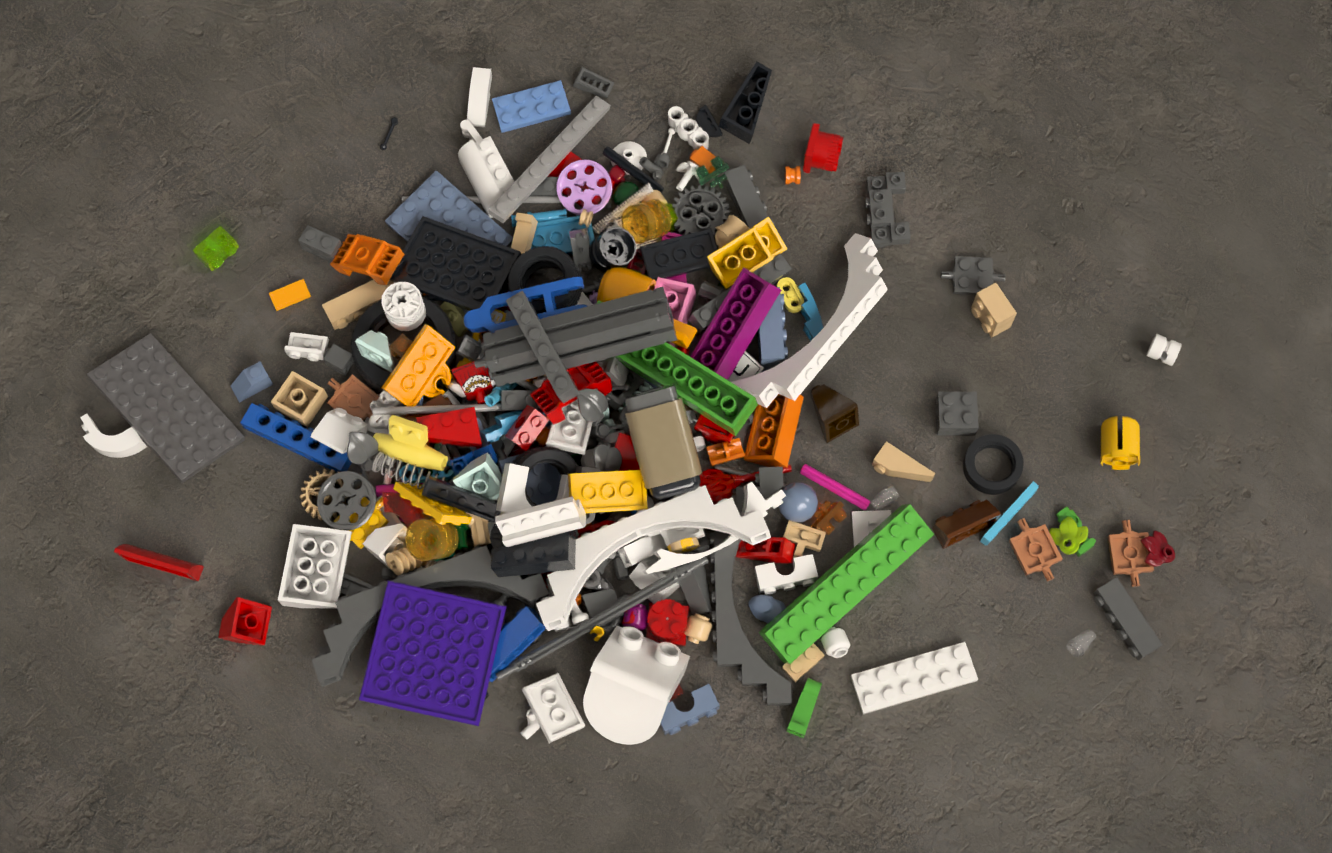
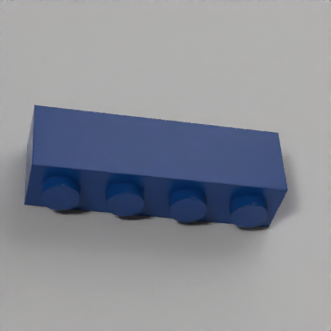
[490,606,546,682]

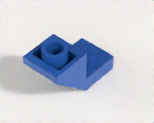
[449,444,498,476]

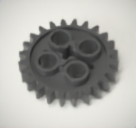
[670,185,730,239]

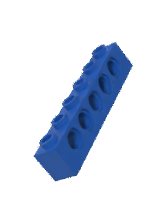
[240,403,352,473]

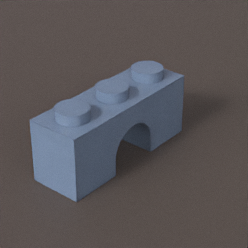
[660,684,720,735]

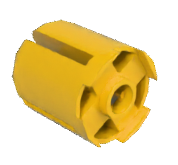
[1100,416,1140,470]

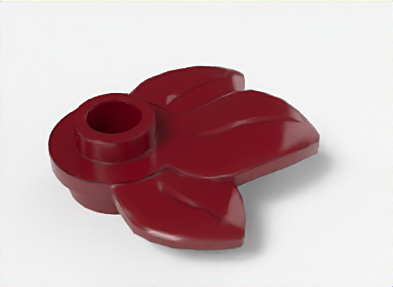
[1141,530,1175,567]

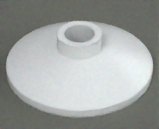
[611,141,647,175]

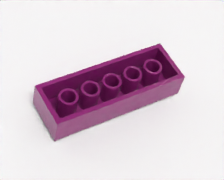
[690,267,781,380]

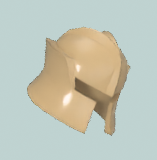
[715,215,750,248]

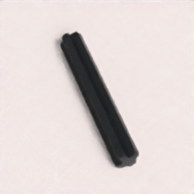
[602,146,664,193]

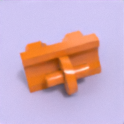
[706,438,745,466]

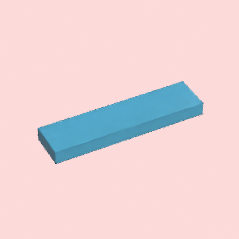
[980,481,1039,546]

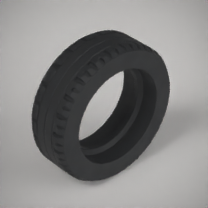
[351,297,457,394]

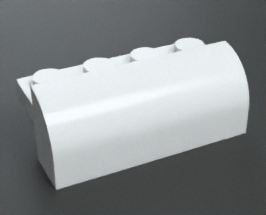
[458,136,514,218]
[495,496,586,547]

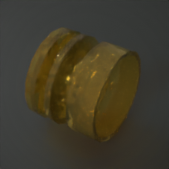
[621,199,672,244]
[405,518,459,561]

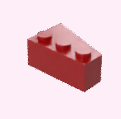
[416,407,482,448]

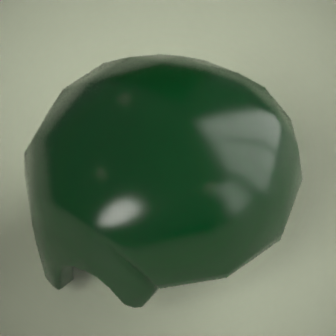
[612,181,641,211]

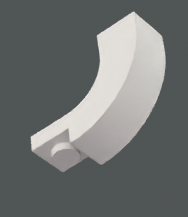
[80,414,147,458]

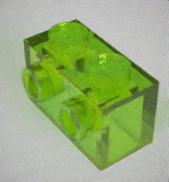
[193,226,239,271]

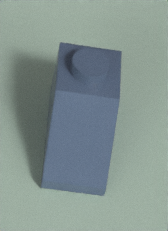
[231,362,273,403]

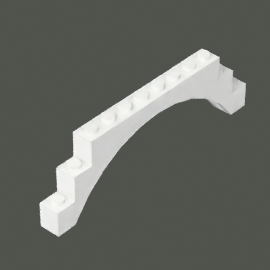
[731,233,888,408]
[536,485,771,631]

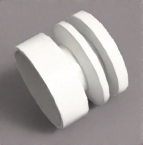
[381,282,426,331]

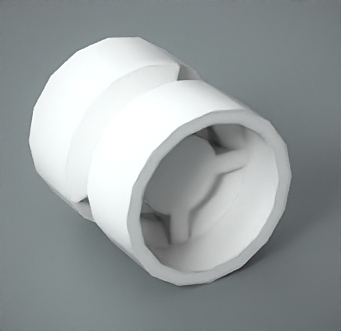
[1146,334,1182,366]

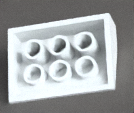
[278,524,352,609]

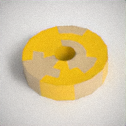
[667,537,700,554]

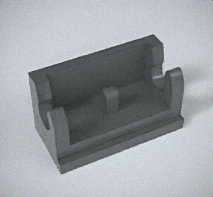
[569,228,592,272]
[605,370,646,411]

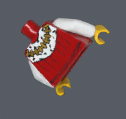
[445,362,496,404]

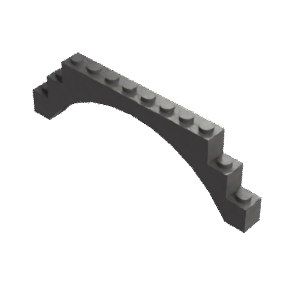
[710,467,792,706]
[311,546,549,687]

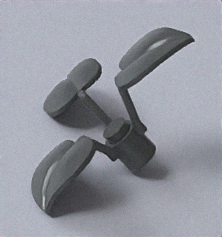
[577,389,630,472]
[346,432,419,505]

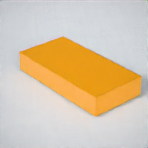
[269,279,311,311]

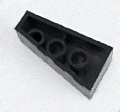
[491,530,576,577]

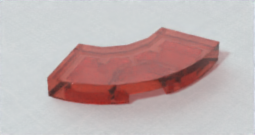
[382,492,426,529]

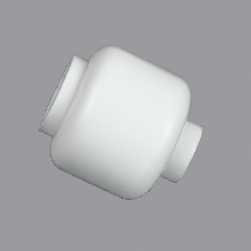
[821,627,850,658]

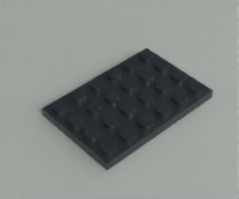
[389,216,521,311]

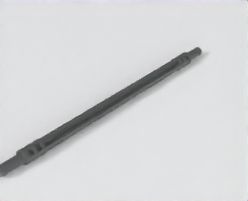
[496,556,709,681]

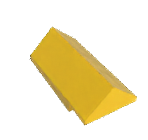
[707,217,787,289]

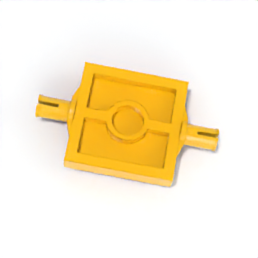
[334,496,389,549]

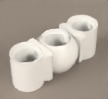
[668,106,709,150]

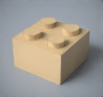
[971,283,1017,338]
[271,371,328,427]

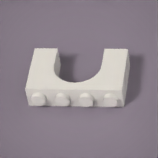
[496,463,569,515]
[599,494,667,568]

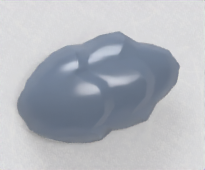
[748,595,786,624]

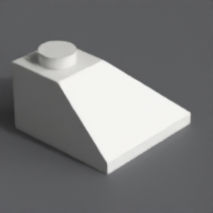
[363,523,418,569]

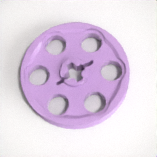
[557,160,612,215]

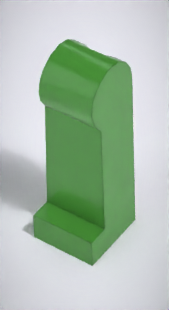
[787,678,822,739]

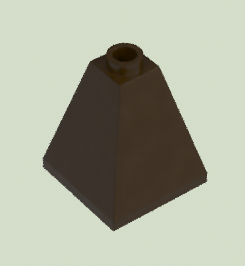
[811,384,859,443]

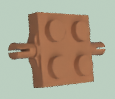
[327,374,380,422]
[1009,518,1063,581]
[1107,520,1154,587]

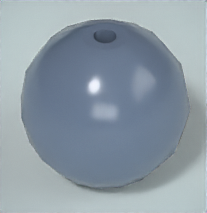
[778,482,818,522]

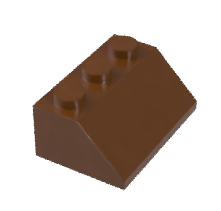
[932,499,1001,549]

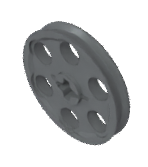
[317,471,376,531]

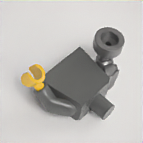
[582,570,629,641]

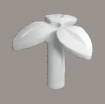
[676,161,705,191]

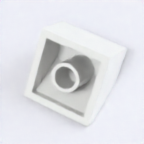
[311,408,369,454]
[629,554,681,604]

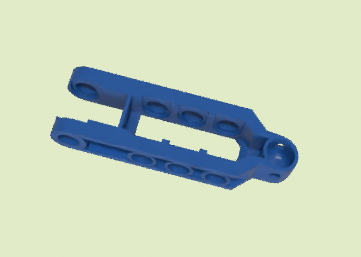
[464,277,588,333]

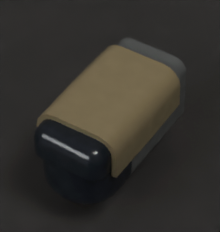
[624,384,702,500]

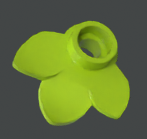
[1049,516,1088,555]

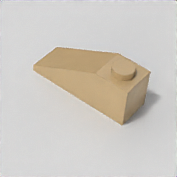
[872,441,935,482]

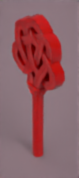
[684,464,792,501]

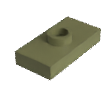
[440,301,468,337]

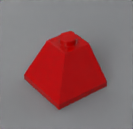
[218,597,272,646]

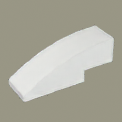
[467,67,492,127]

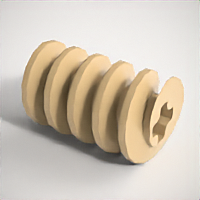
[385,541,429,576]

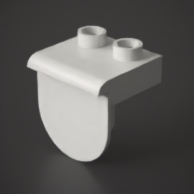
[583,626,690,745]

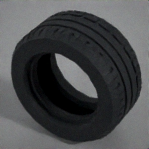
[507,246,582,314]
[511,447,578,507]

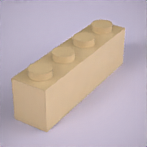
[322,280,395,330]

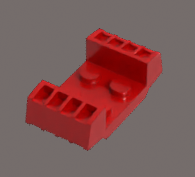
[530,361,612,424]

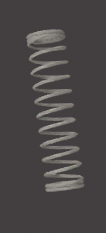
[372,452,456,489]

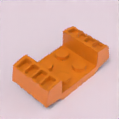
[330,234,405,286]

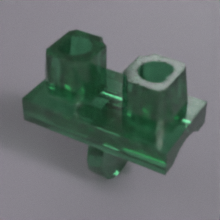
[696,155,729,189]

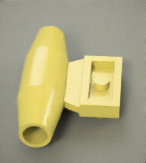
[373,415,448,471]

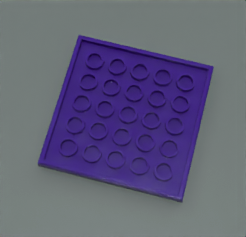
[359,581,506,726]

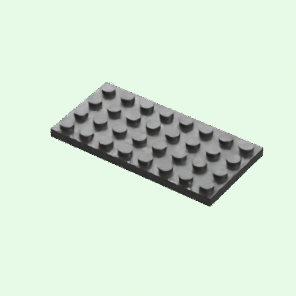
[87,333,245,483]

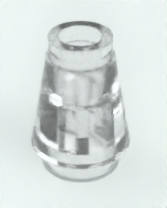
[870,484,900,511]
[1067,629,1096,657]

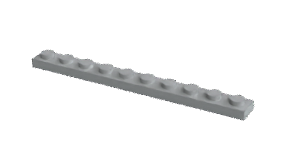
[488,96,611,223]

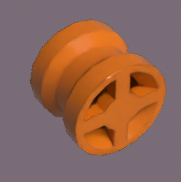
[785,166,801,184]

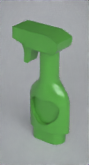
[1056,507,1096,557]

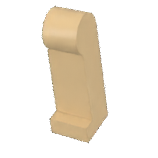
[511,213,538,254]

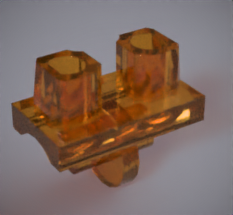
[811,500,848,535]

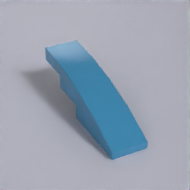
[798,283,823,342]

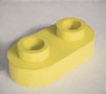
[777,277,804,313]

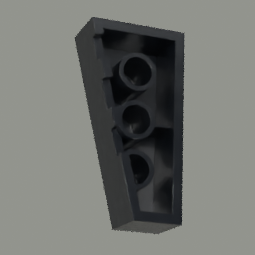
[719,61,772,144]

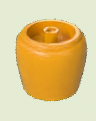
[597,267,656,302]

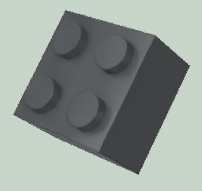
[935,392,979,436]

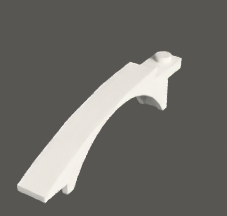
[643,482,786,574]

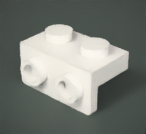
[284,332,329,361]

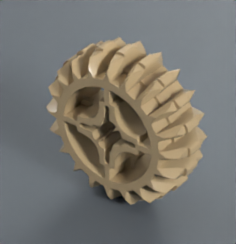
[300,469,347,521]

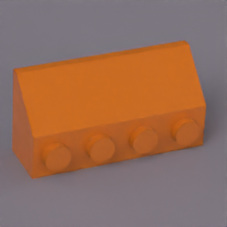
[744,394,804,468]

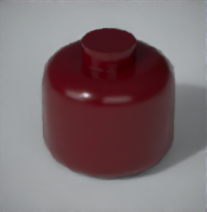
[608,165,626,186]

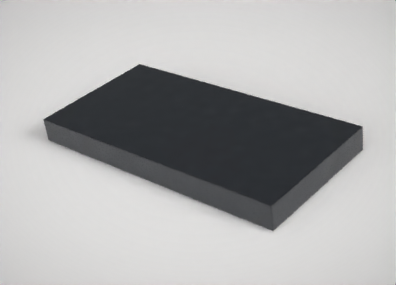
[640,228,717,281]

